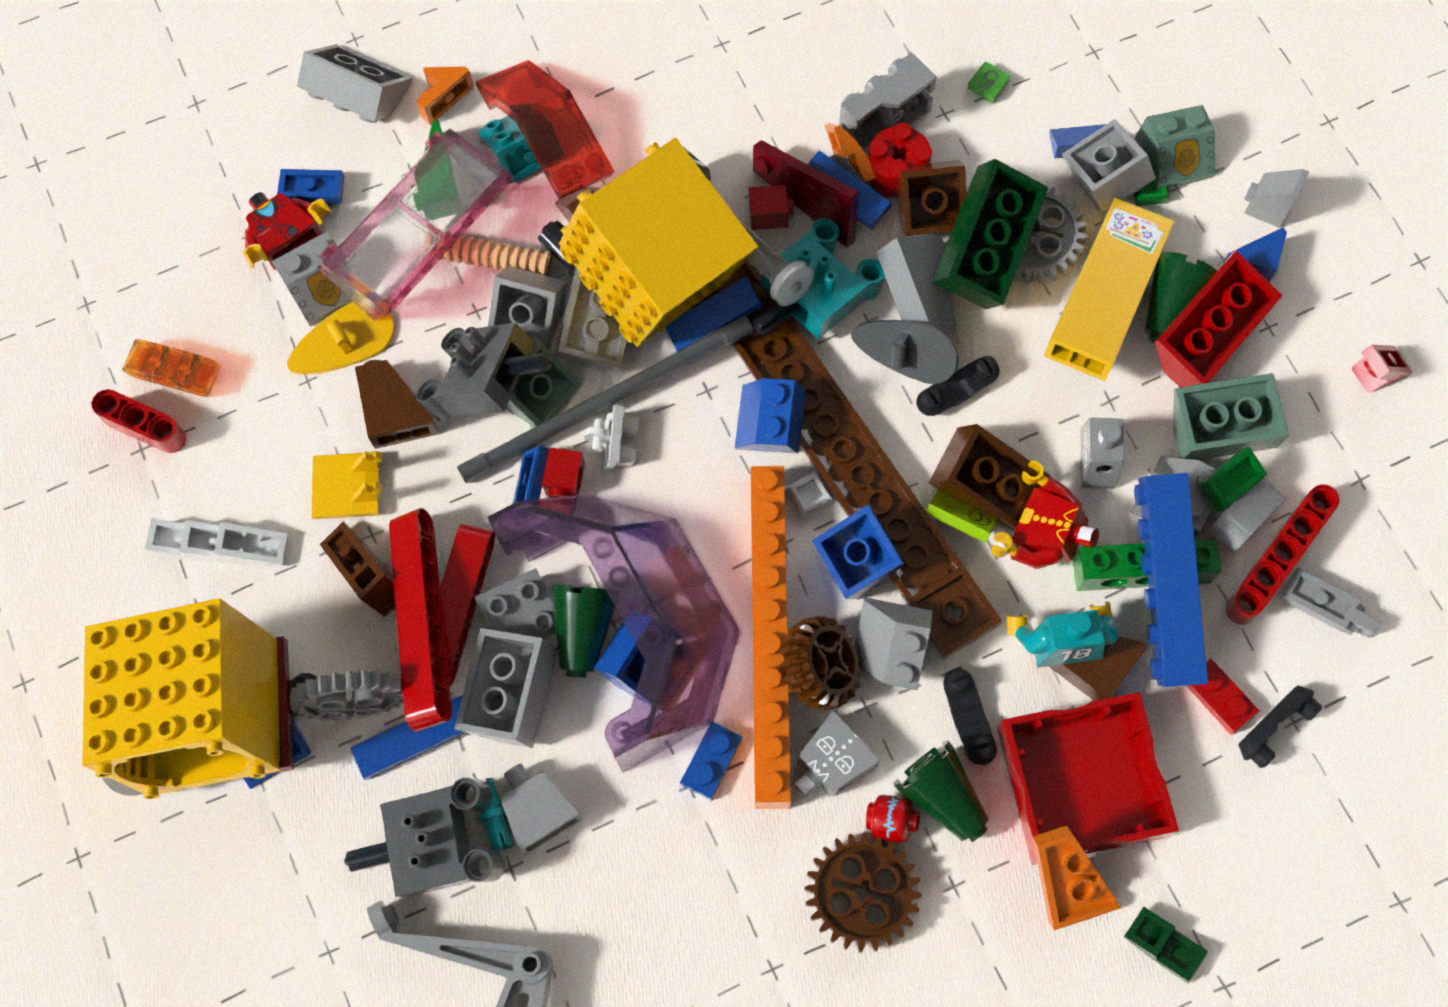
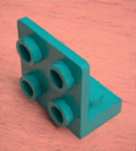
[478,105,564,184]

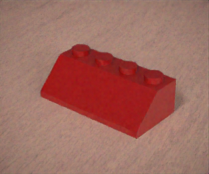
[1155,251,1283,387]

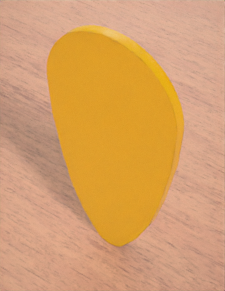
[287,299,394,375]

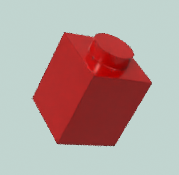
[748,185,794,230]

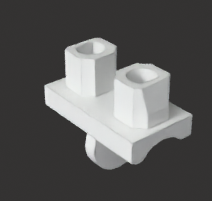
[584,405,639,472]

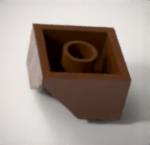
[899,160,967,236]

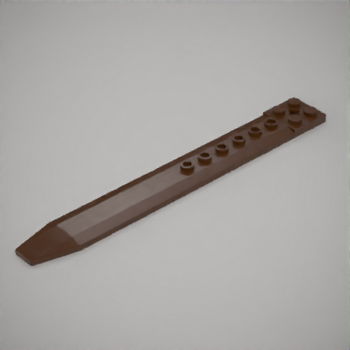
[702,260,1002,660]

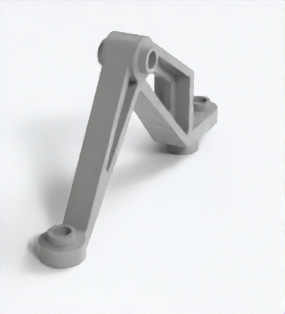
[367,900,553,1007]

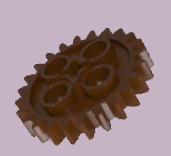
[804,832,922,953]

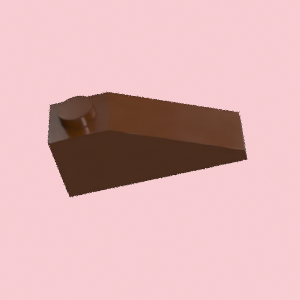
[319,521,395,617]

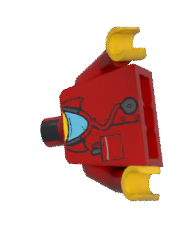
[243,192,333,270]

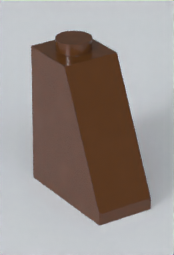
[355,359,438,449]
[1034,636,1148,701]

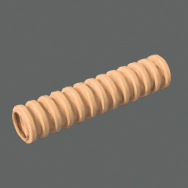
[425,230,553,276]

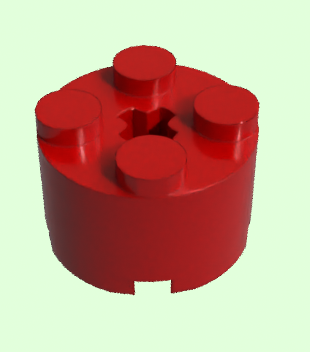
[868,123,932,198]

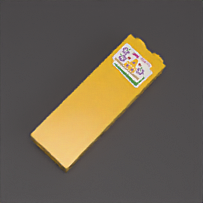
[1044,197,1174,381]

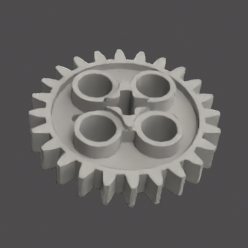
[1014,187,1087,285]
[290,670,403,720]

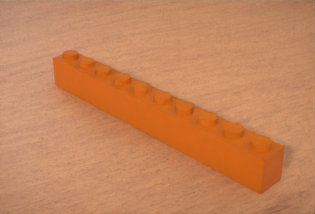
[751,466,791,809]

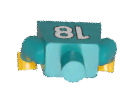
[1007,602,1118,668]

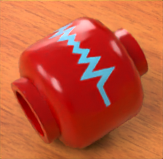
[866,794,920,843]

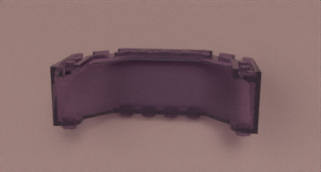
[487,494,740,773]

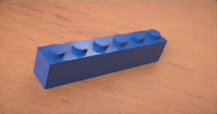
[1134,473,1208,687]

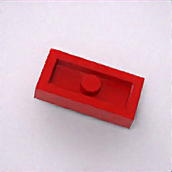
[1187,658,1260,735]

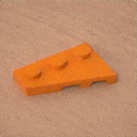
[1032,825,1121,930]

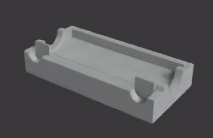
[555,267,627,373]

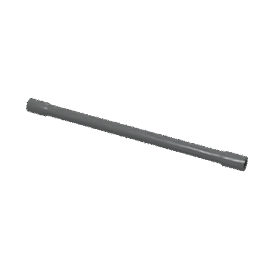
[457,315,754,483]

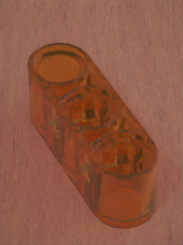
[122,339,221,397]

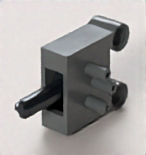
[416,322,551,422]
[344,778,505,897]

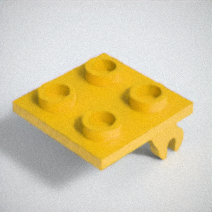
[312,451,382,520]

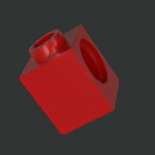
[542,447,585,502]

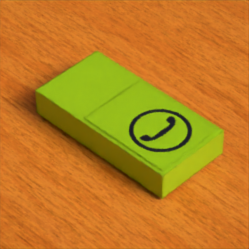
[926,490,998,542]

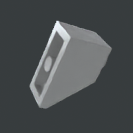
[1244,169,1310,228]

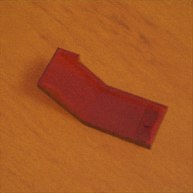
[475,60,615,199]

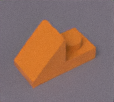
[416,66,474,125]

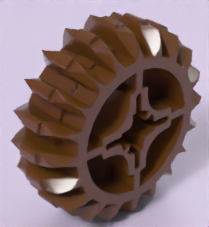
[779,616,863,711]

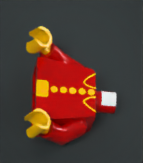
[991,461,1099,569]

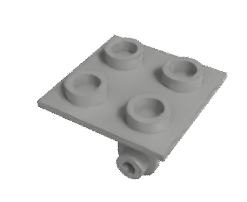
[474,568,556,639]

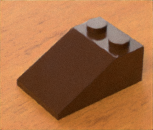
[928,424,1052,531]

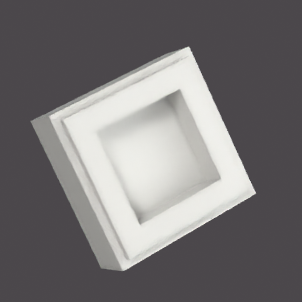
[787,471,832,517]

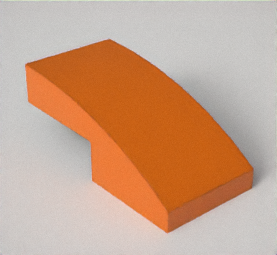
[824,123,875,182]

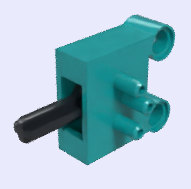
[752,218,885,339]

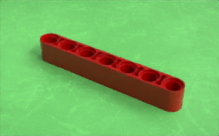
[389,508,452,732]

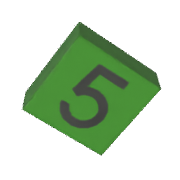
[967,61,1011,103]

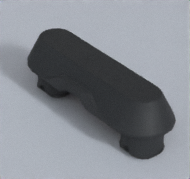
[916,356,1000,416]
[943,668,997,765]
[1238,685,1322,768]

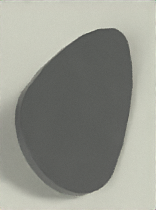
[851,320,959,384]

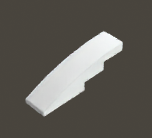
[145,518,288,566]

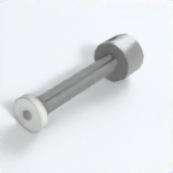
[684,147,814,306]

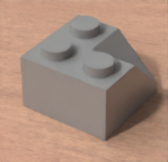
[1130,456,1216,538]

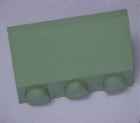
[1173,373,1289,460]

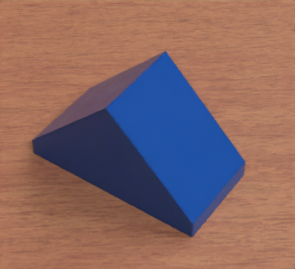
[1223,227,1287,283]

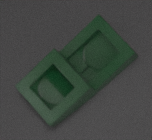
[1124,906,1208,984]

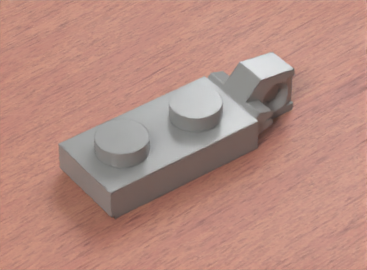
[1280,568,1381,638]

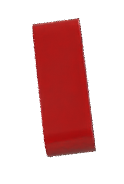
[91,389,187,453]

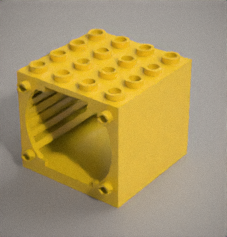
[559,137,759,347]
[82,598,281,799]

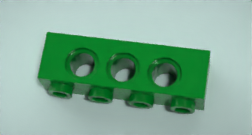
[1073,539,1221,591]

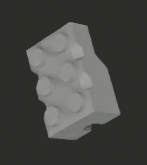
[839,52,937,148]

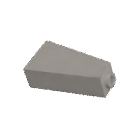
[876,234,959,344]

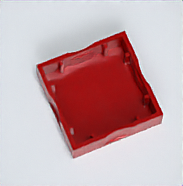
[997,692,1179,865]

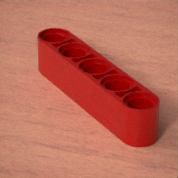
[1226,484,1340,625]
[440,524,495,687]

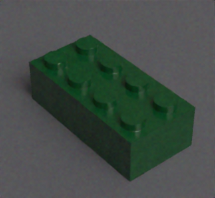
[932,159,1049,309]

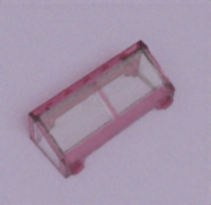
[317,128,514,321]

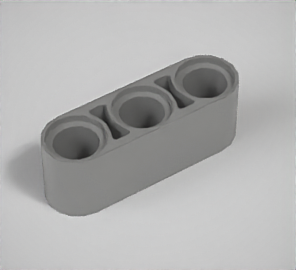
[1207,478,1287,554]

